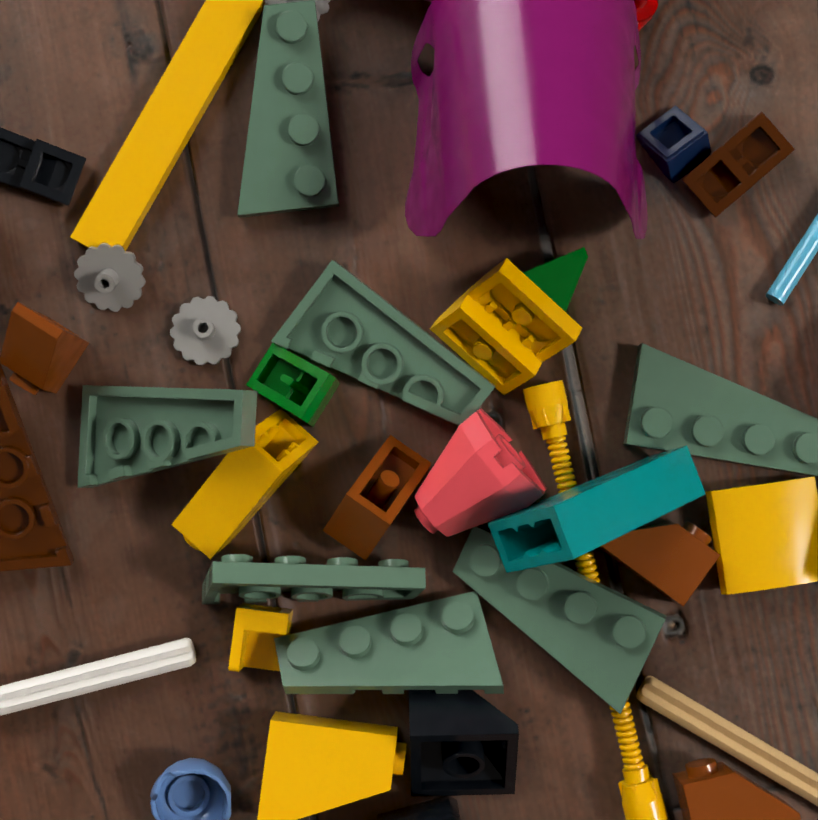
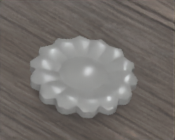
[74,243,146,312]
[170,296,241,366]

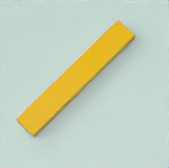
[70,0,265,251]

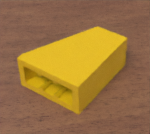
[171,409,319,560]
[257,711,407,820]

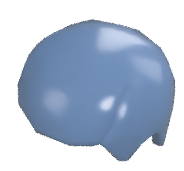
[150,758,231,820]

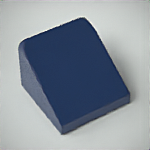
[636,105,711,183]

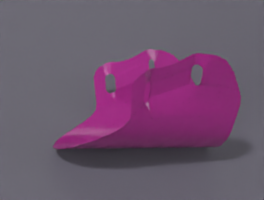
[405,0,648,239]

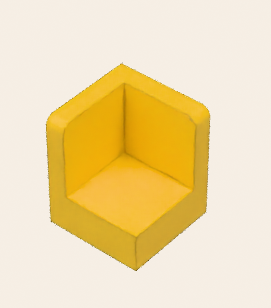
[228,603,293,672]

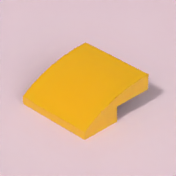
[430,258,582,395]
[706,476,818,595]

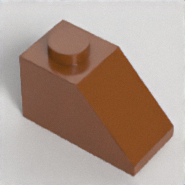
[0,302,89,395]
[323,435,432,560]
[598,521,720,607]
[672,758,801,820]

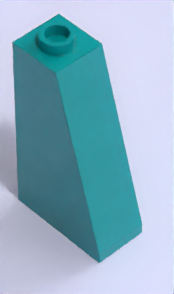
[488,445,706,573]

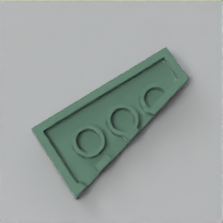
[237,0,339,218]
[271,260,496,426]
[623,343,818,477]
[77,385,257,488]
[453,525,667,714]
[202,554,426,605]
[274,591,504,694]

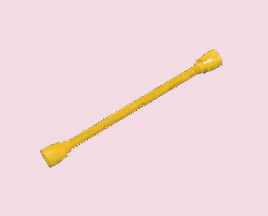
[523,380,668,820]

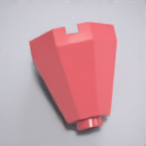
[414,408,547,537]

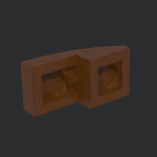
[682,111,795,218]

